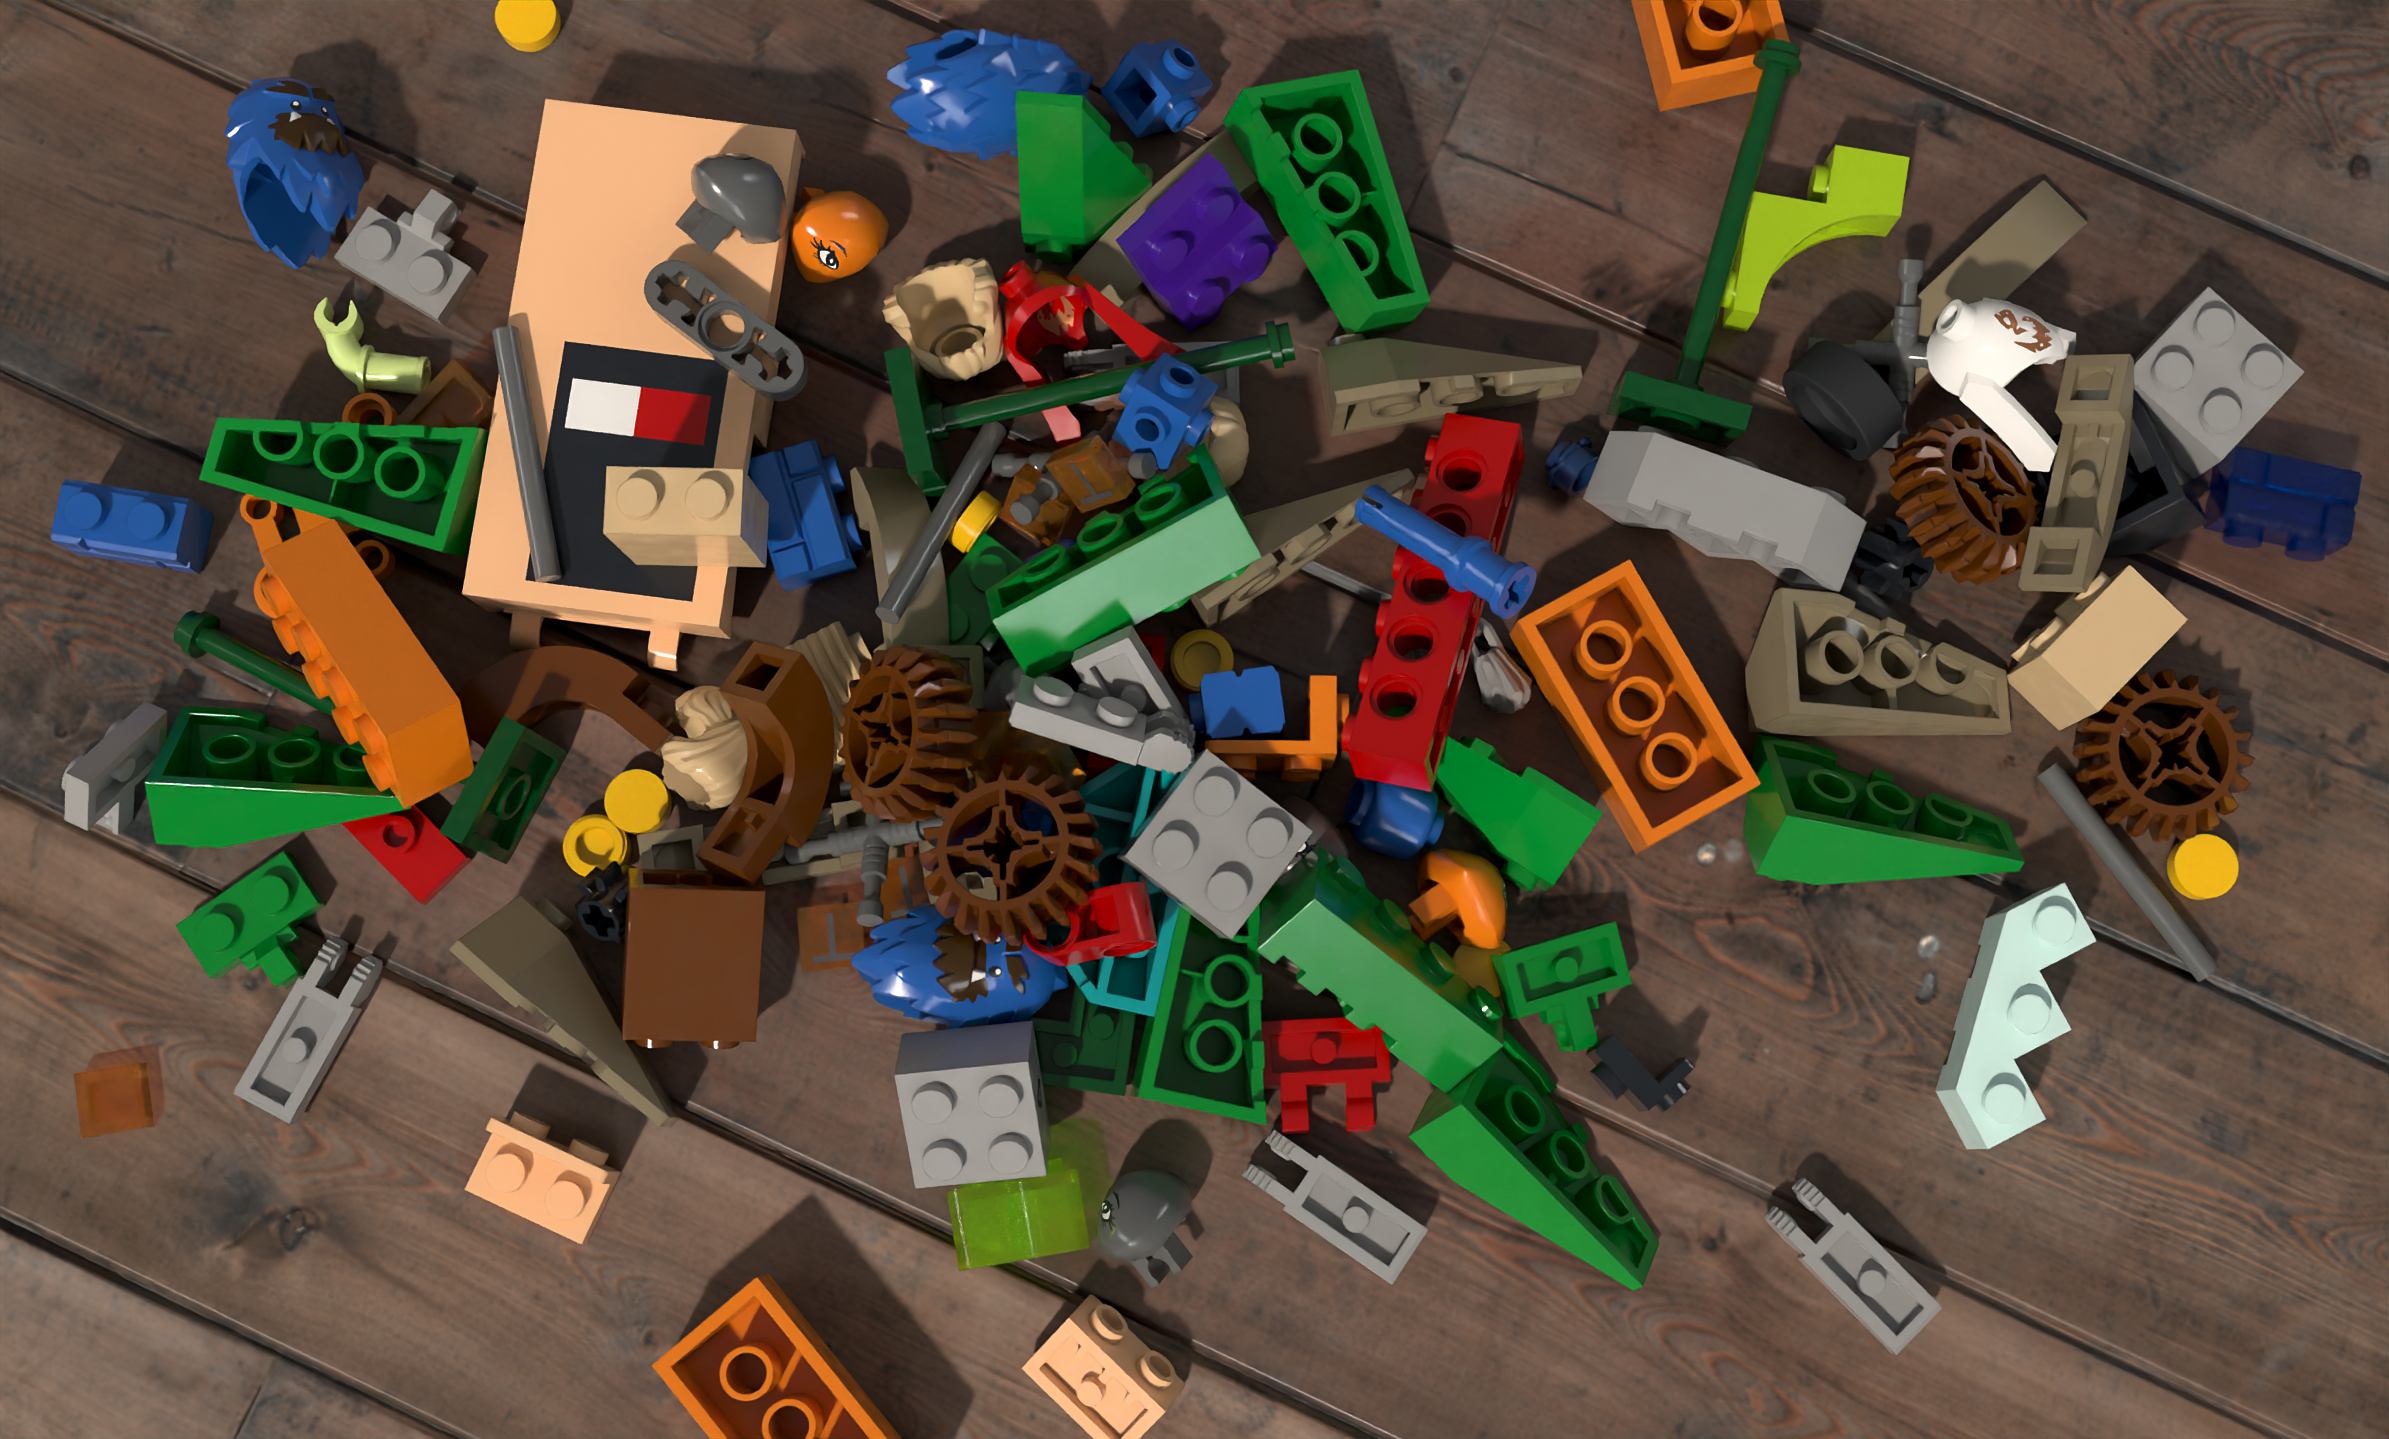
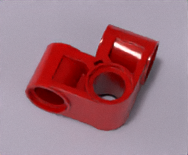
[1006,834,1158,966]

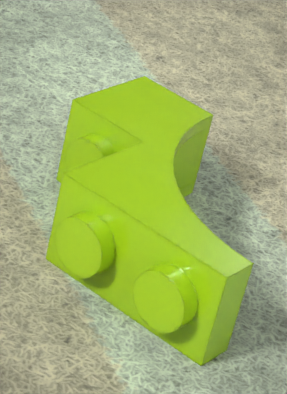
[1721,145,1910,333]

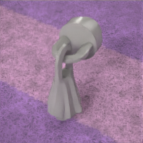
[1411,618,1533,714]

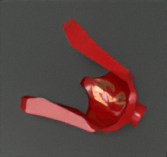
[997,260,1186,452]

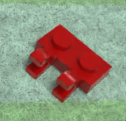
[1261,1017,1391,1136]

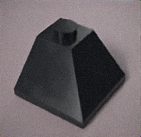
[2024,393,2209,558]

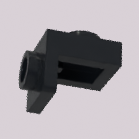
[1586,1034,1696,1112]

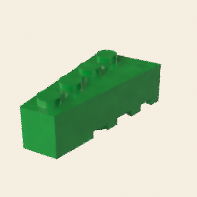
[1223,69,1431,336]
[199,417,489,557]
[985,443,1262,678]
[1130,903,1267,1125]

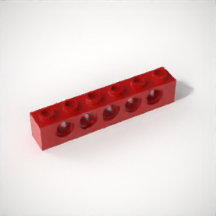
[1341,413,1526,792]

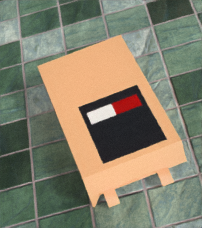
[462,99,806,671]

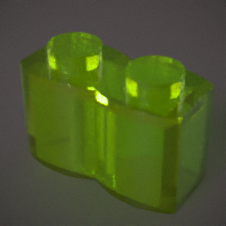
[947,1158,1090,1271]

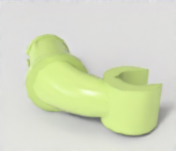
[314,297,431,397]

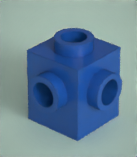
[1100,38,1214,138]
[1112,352,1219,472]

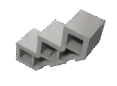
[1583,426,1867,592]

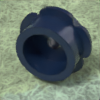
[1544,438,1600,497]

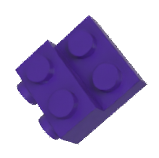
[1116,153,1279,333]

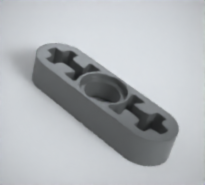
[644,260,808,401]

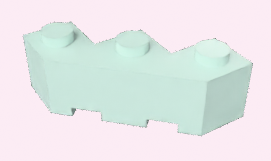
[1936,883,2096,1149]

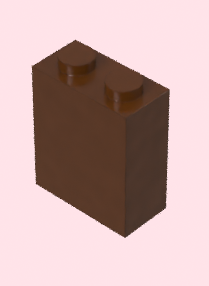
[621,868,766,1049]

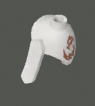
[1926,298,2076,472]

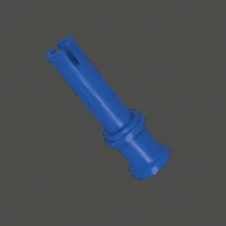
[1354,484,1536,619]

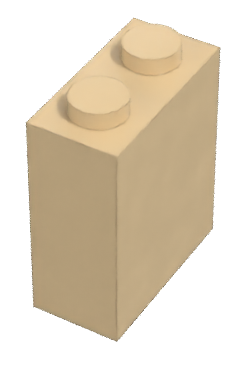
[603,466,769,567]

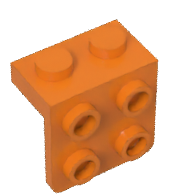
[1204,675,1349,783]

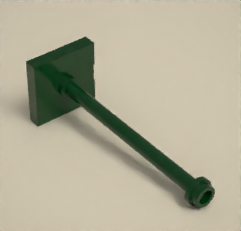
[1606,39,1802,448]
[883,320,1296,503]
[174,610,568,864]

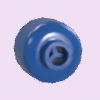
[1344,778,1444,861]

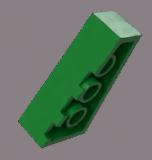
[1256,844,1504,1094]

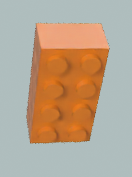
[1631,0,1790,112]
[260,519,474,809]
[1509,559,1761,855]
[652,1273,902,1439]

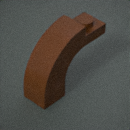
[695,640,834,886]
[456,646,676,759]

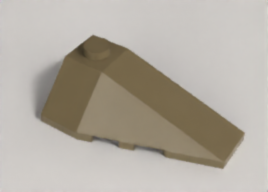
[1317,334,1583,437]
[1185,468,1415,631]
[1745,588,2011,736]
[449,895,680,1127]

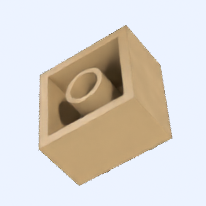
[2006,565,2188,731]

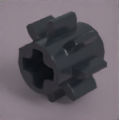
[1854,516,1934,600]
[575,861,637,944]

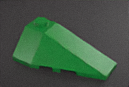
[1015,90,1154,263]
[1386,705,1604,893]
[145,706,412,848]
[1743,734,2025,885]
[1408,1028,1659,1291]

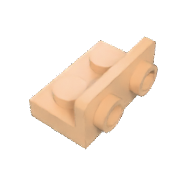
[464,1111,621,1244]
[1022,1295,1185,1439]

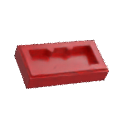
[341,803,472,905]

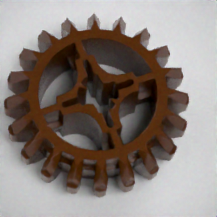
[1888,413,2043,586]
[838,644,978,824]
[2072,669,2255,843]
[919,763,1103,946]

